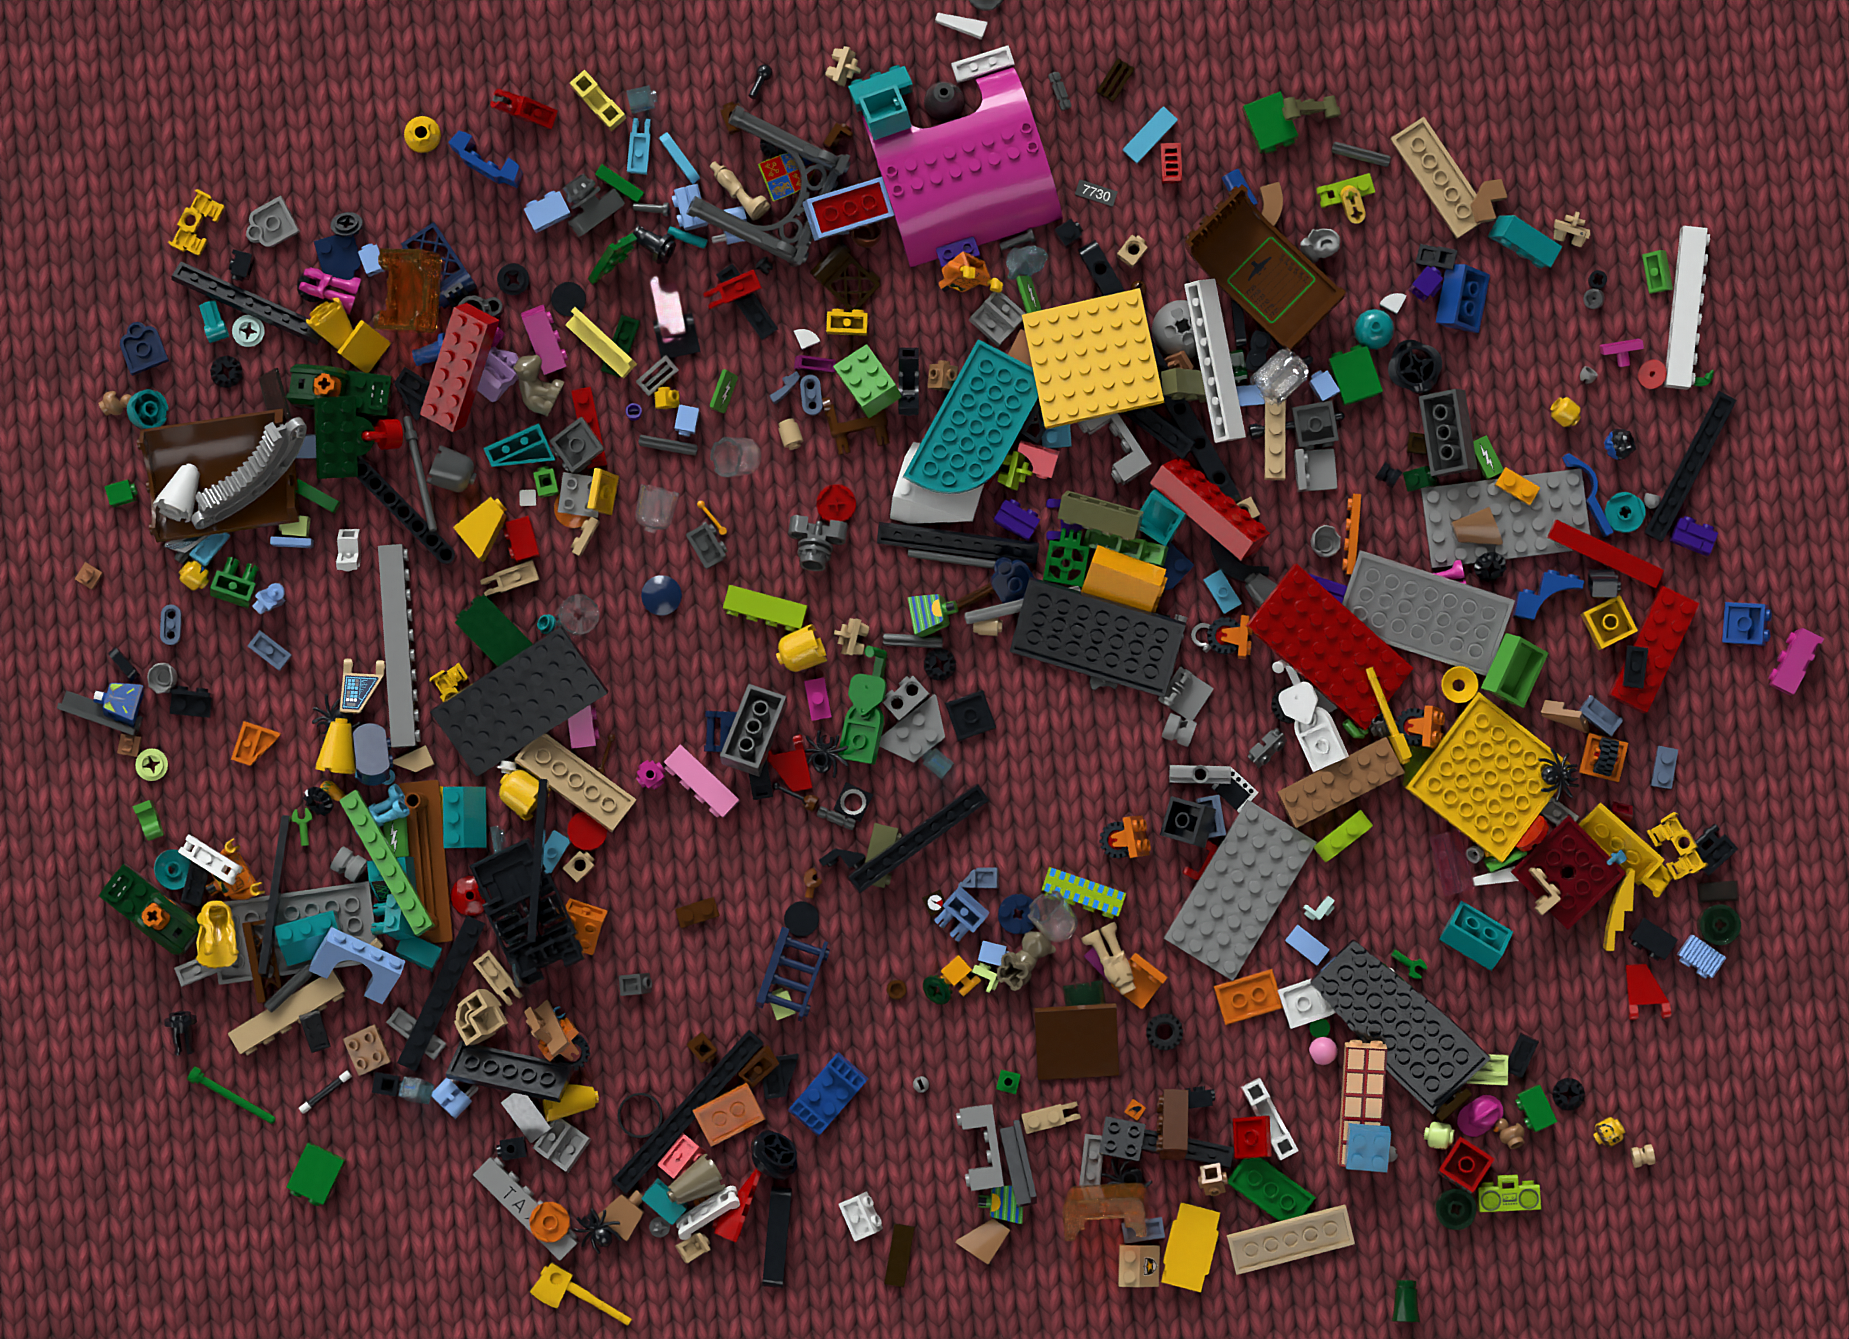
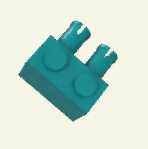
[371,894,415,940]

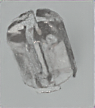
[1250,349,1308,407]
[555,594,600,638]

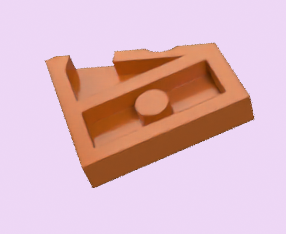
[231,721,282,766]

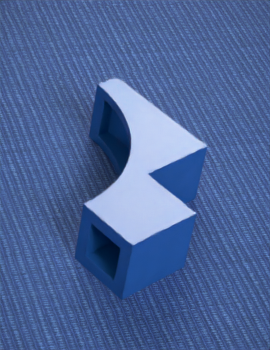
[1512,570,1584,621]

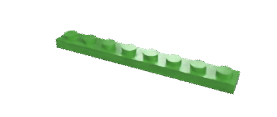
[339,790,435,936]

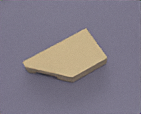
[393,745,434,772]

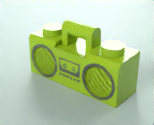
[1476,1175,1541,1212]

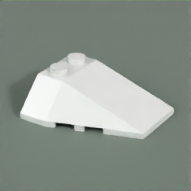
[890,442,984,524]

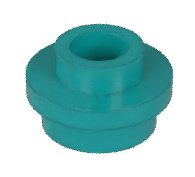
[537,614,556,634]

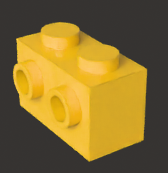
[826,309,868,336]

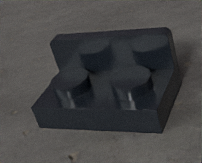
[169,686,214,718]

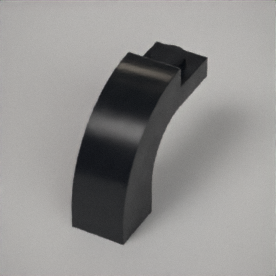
[898,348,919,416]
[1209,535,1269,583]

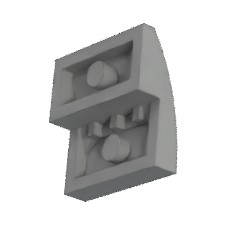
[969,292,1026,347]
[533,1118,592,1173]

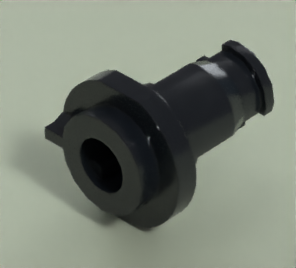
[633,225,676,264]
[164,1011,197,1056]

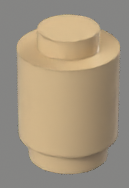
[778,418,803,450]
[973,617,1003,636]

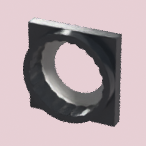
[833,782,873,822]

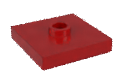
[1233,1115,1272,1159]

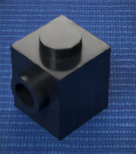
[1054,219,1083,250]

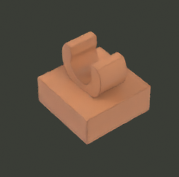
[1165,350,1194,370]
[75,562,104,590]
[117,734,142,757]

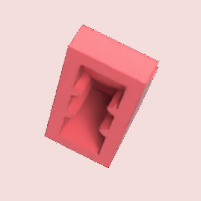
[1017,440,1060,479]

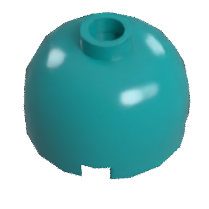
[1354,309,1394,350]
[127,389,168,429]

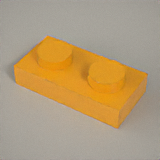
[1495,467,1540,506]

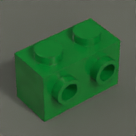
[1515,1084,1558,1132]

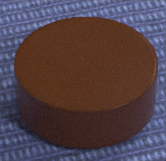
[886,979,907,1000]

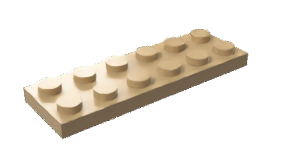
[1390,117,1481,239]
[514,733,636,832]
[1227,1205,1355,1275]

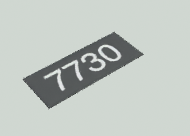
[1075,180,1118,207]

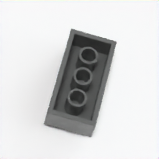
[1419,389,1477,477]
[720,684,788,777]

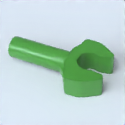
[292,808,313,846]

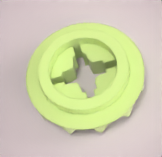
[135,749,168,781]

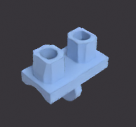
[253,583,285,614]

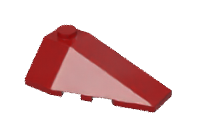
[712,1168,762,1242]

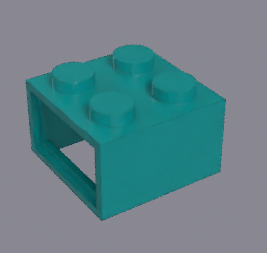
[858,84,912,140]
[1140,488,1187,546]

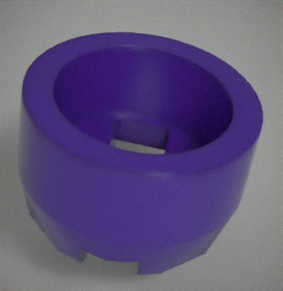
[626,403,642,421]

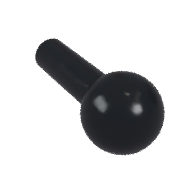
[748,64,773,99]

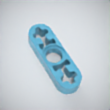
[659,132,701,185]

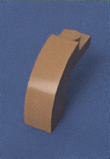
[1259,182,1283,226]

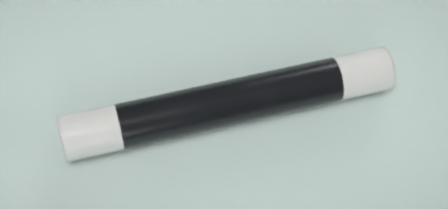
[299,1070,352,1114]

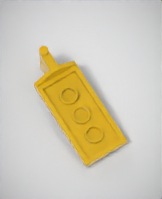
[1578,802,1673,897]

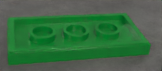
[1228,1158,1316,1221]

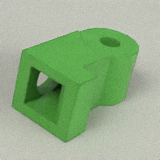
[132,800,164,841]

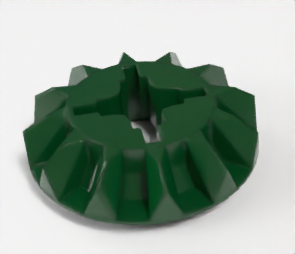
[923,975,953,1005]

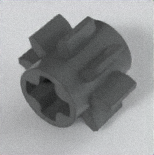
[1369,713,1390,738]

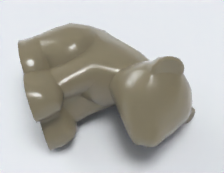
[513,355,564,417]
[997,931,1056,991]

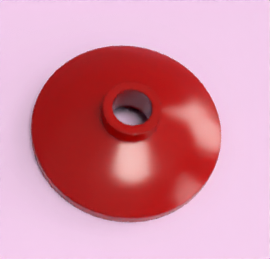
[451,876,488,916]

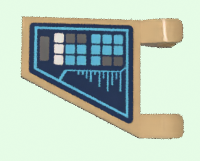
[340,659,386,713]

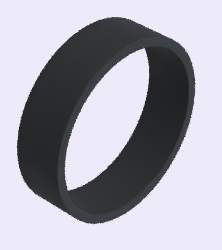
[617,1093,663,1138]

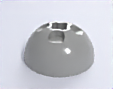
[1152,300,1198,359]

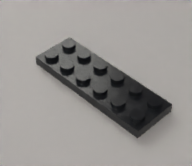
[446,1041,574,1103]

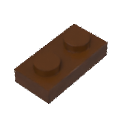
[675,897,720,928]

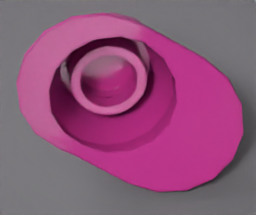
[1457,1095,1503,1137]

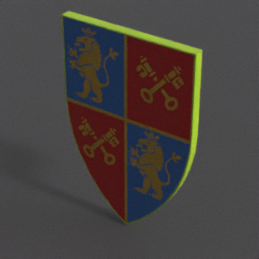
[758,153,815,201]

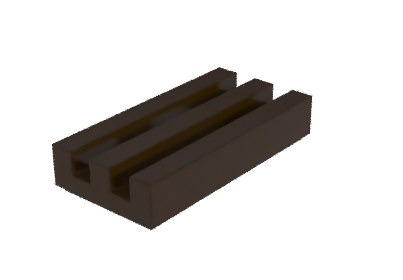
[1096,58,1135,102]

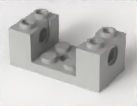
[1078,413,1151,486]
[956,1104,1004,1191]

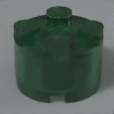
[1696,904,1741,946]
[1062,980,1106,1006]
[1433,1188,1477,1230]

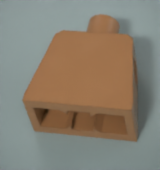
[598,1190,644,1241]

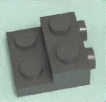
[1291,401,1339,451]
[550,417,606,474]

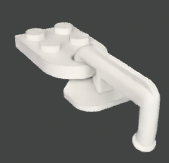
[1272,659,1349,772]
[1277,968,1395,1029]

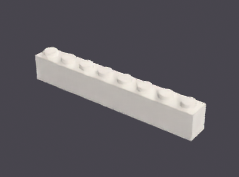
[1664,226,1710,390]
[1184,279,1246,443]

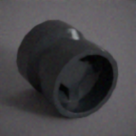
[1375,461,1402,489]

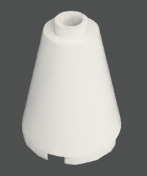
[153,464,200,522]

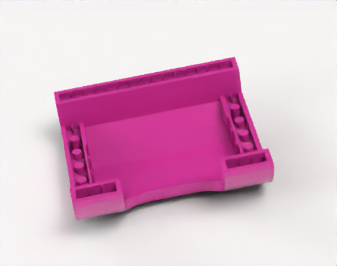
[861,67,1063,268]

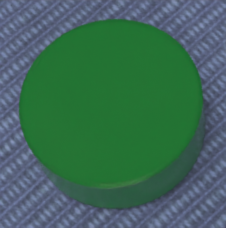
[1309,1018,1330,1038]

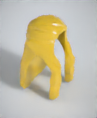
[196,901,239,969]

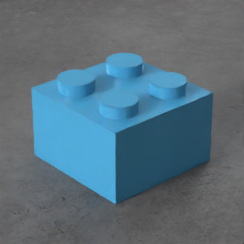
[1344,1123,1391,1172]

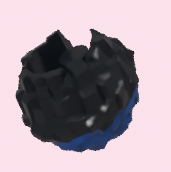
[1604,428,1637,461]

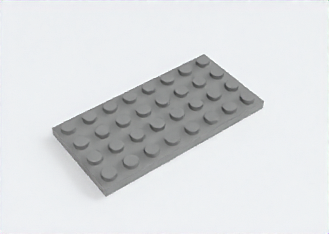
[1421,469,1590,569]
[1342,550,1515,676]
[1163,800,1317,981]
[217,881,377,985]

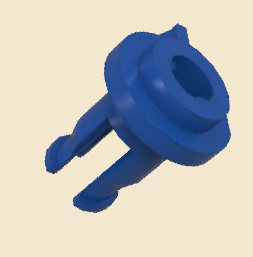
[412,333,446,366]

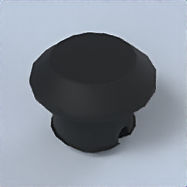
[756,257,773,274]

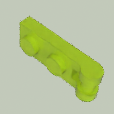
[1316,173,1375,208]

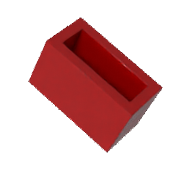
[503,516,541,563]

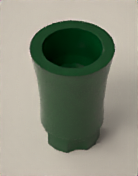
[1392,1280,1420,1322]

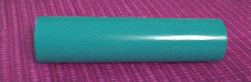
[667,226,708,249]

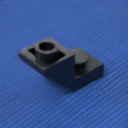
[749,759,773,800]
[819,848,866,869]

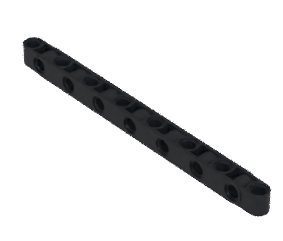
[1078,240,1242,504]

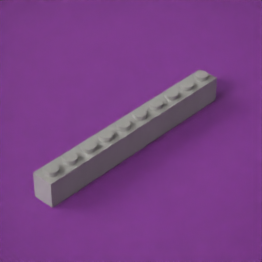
[378,544,421,748]

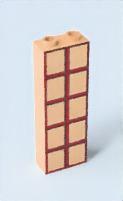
[1338,1040,1387,1167]

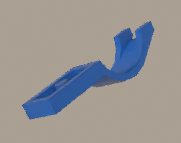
[1562,453,1613,538]

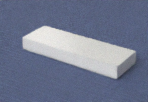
[951,45,1015,83]

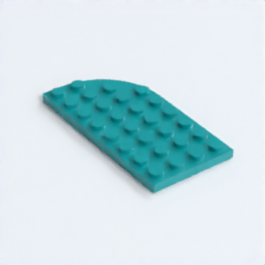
[903,339,1038,494]

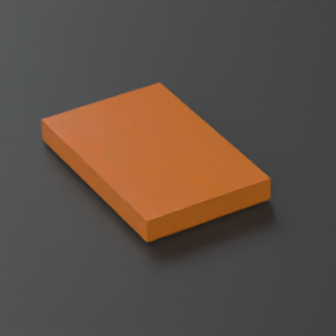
[1213,969,1283,1025]
[692,1083,765,1147]

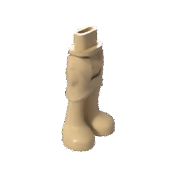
[710,161,771,220]
[1081,922,1136,995]

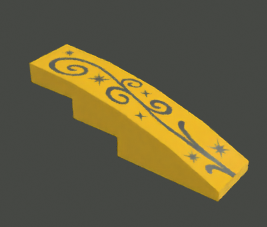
[1603,868,1635,951]

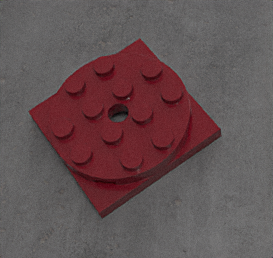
[1510,815,1626,930]

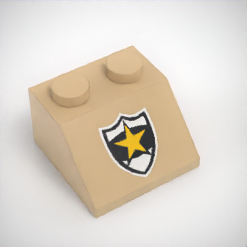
[1118,1244,1160,1287]

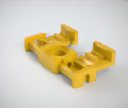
[168,189,226,256]
[430,663,469,702]
[1647,812,1708,880]

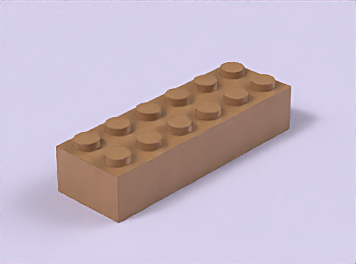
[1276,737,1405,828]

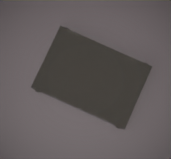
[258,368,292,420]

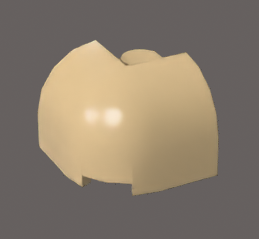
[454,989,508,1046]

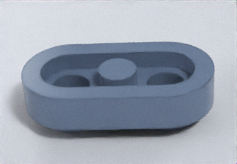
[800,375,823,416]
[160,605,182,645]

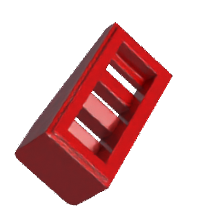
[1161,143,1182,184]

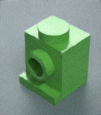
[533,466,560,498]

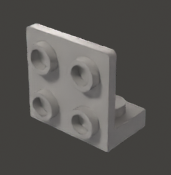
[1294,449,1337,492]

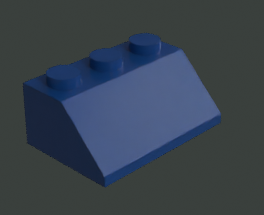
[1435,264,1490,333]

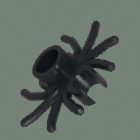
[312,694,362,741]
[805,730,849,778]
[1538,748,1579,802]
[1101,1158,1152,1209]
[574,1208,622,1254]

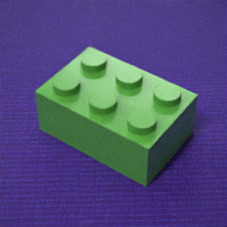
[833,344,902,419]
[1481,633,1548,708]

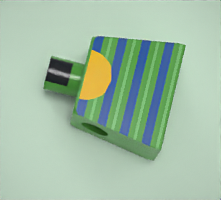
[908,594,958,637]
[978,1185,1023,1224]

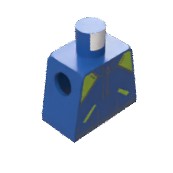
[93,683,144,727]

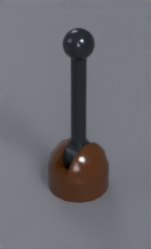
[772,782,819,812]

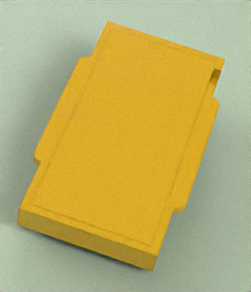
[1161,1203,1220,1292]

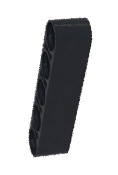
[762,1186,792,1288]

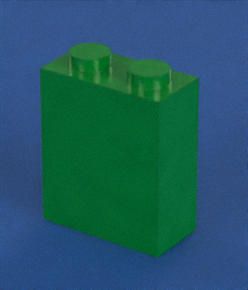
[1242,91,1298,154]
[1328,345,1383,407]
[286,1142,347,1206]

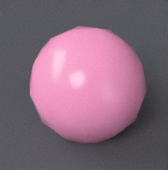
[1309,1037,1338,1065]

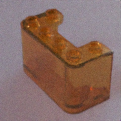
[373,248,442,333]
[1062,1183,1150,1241]

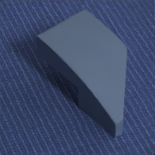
[770,371,800,405]
[958,868,999,888]

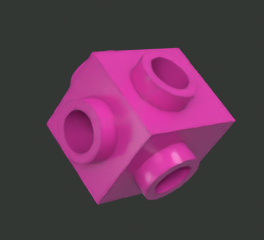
[636,760,666,790]

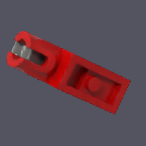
[490,89,558,129]

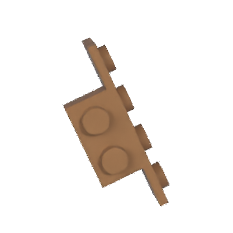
[524,1000,570,1057]

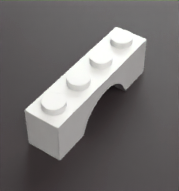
[1241,1078,1299,1160]

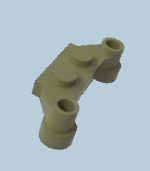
[1282,95,1341,121]

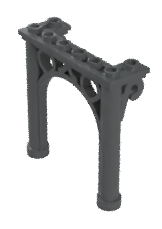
[686,105,851,267]

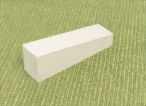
[935,13,988,40]
[1472,866,1519,886]

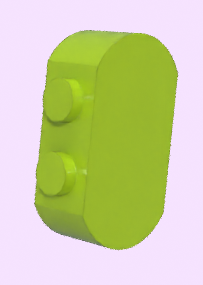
[1313,810,1373,863]

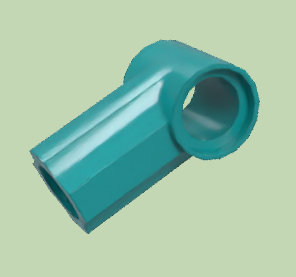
[199,300,229,343]

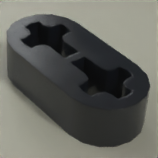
[108,646,140,682]

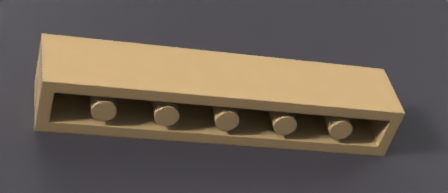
[228,970,347,1055]

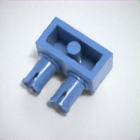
[934,886,990,942]

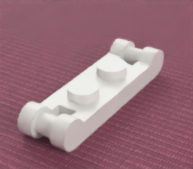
[178,834,243,885]
[676,1186,740,1240]

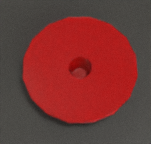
[1638,359,1667,389]

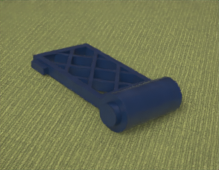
[400,222,478,309]

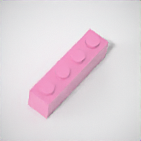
[664,744,740,818]

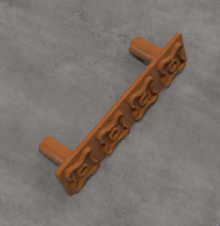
[399,780,453,943]

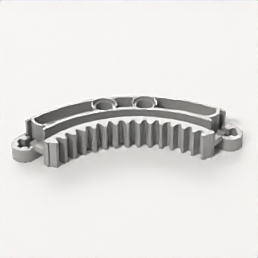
[191,417,307,529]

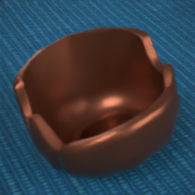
[851,222,882,248]

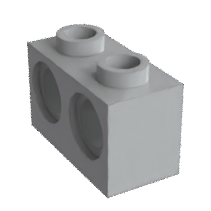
[883,676,929,722]

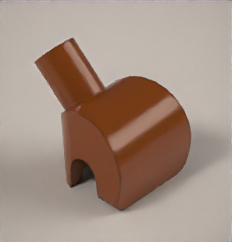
[803,868,823,899]

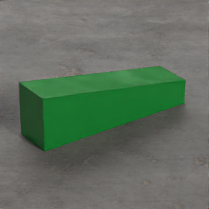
[595,164,645,203]
[295,478,341,514]

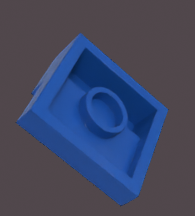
[1722,602,1772,646]

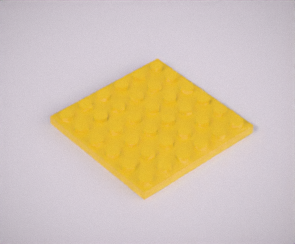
[1022,288,1165,429]
[1405,692,1570,863]

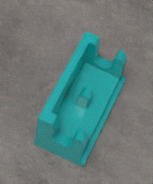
[395,936,442,972]
[641,1178,688,1225]

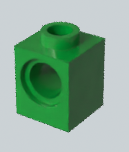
[104,479,138,508]

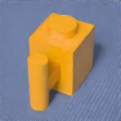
[940,955,981,997]

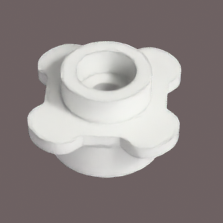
[497,760,518,774]

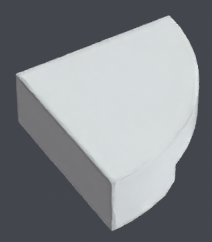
[1379,293,1406,314]
[794,329,820,350]

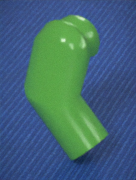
[1342,719,1369,739]

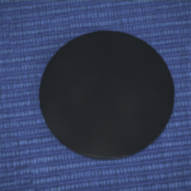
[551,282,586,316]
[784,901,819,936]

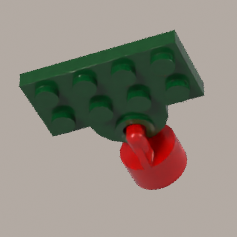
[314,395,404,479]

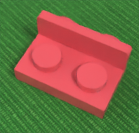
[657,1133,706,1180]

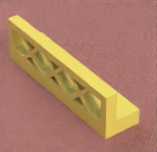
[566,307,637,379]

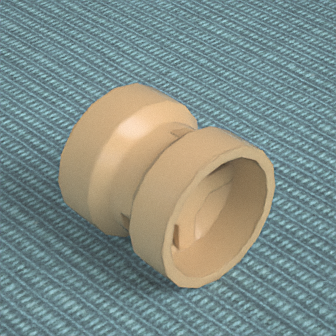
[1630,1144,1656,1168]

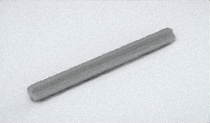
[964,586,1081,624]

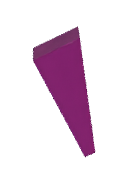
[794,355,836,373]
[1084,947,1111,983]

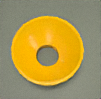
[404,116,441,153]
[1441,666,1478,703]

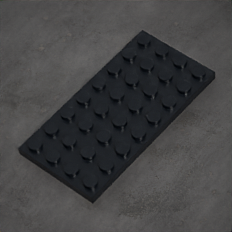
[1009,577,1186,697]
[430,626,609,777]

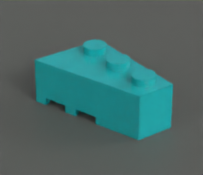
[1487,215,1562,269]
[483,423,556,467]

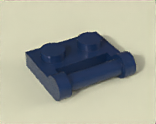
[704,711,737,752]

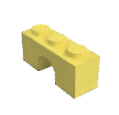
[570,70,626,132]

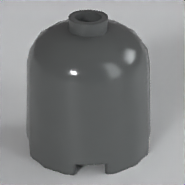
[426,445,477,492]

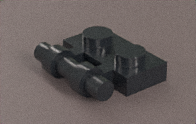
[1689,823,1738,876]

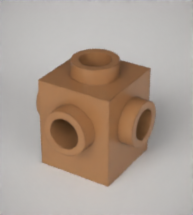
[928,360,958,391]
[1198,1163,1228,1196]

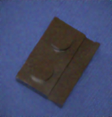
[1436,1088,1472,1123]

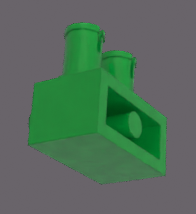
[210,557,259,609]

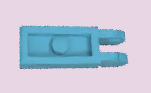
[627,118,651,175]

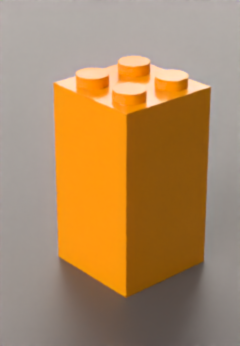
[1081,545,1167,613]

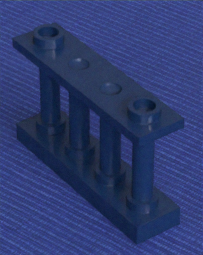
[755,927,830,1022]

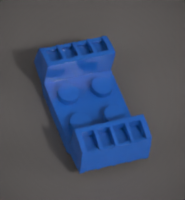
[448,131,523,188]
[788,1052,869,1137]

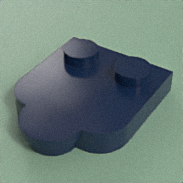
[314,234,362,280]
[120,322,169,376]
[1153,542,1194,591]
[990,557,1035,604]

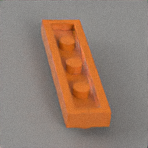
[1342,494,1361,576]

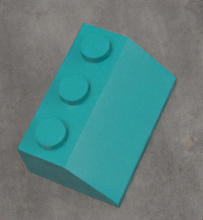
[848,65,913,112]
[443,787,487,848]
[1439,900,1513,971]
[274,910,342,966]

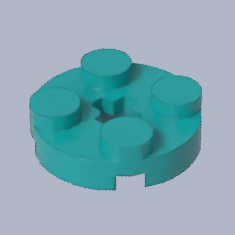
[1604,492,1646,533]

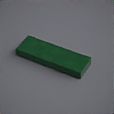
[601,315,641,378]

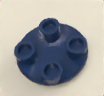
[641,575,682,616]

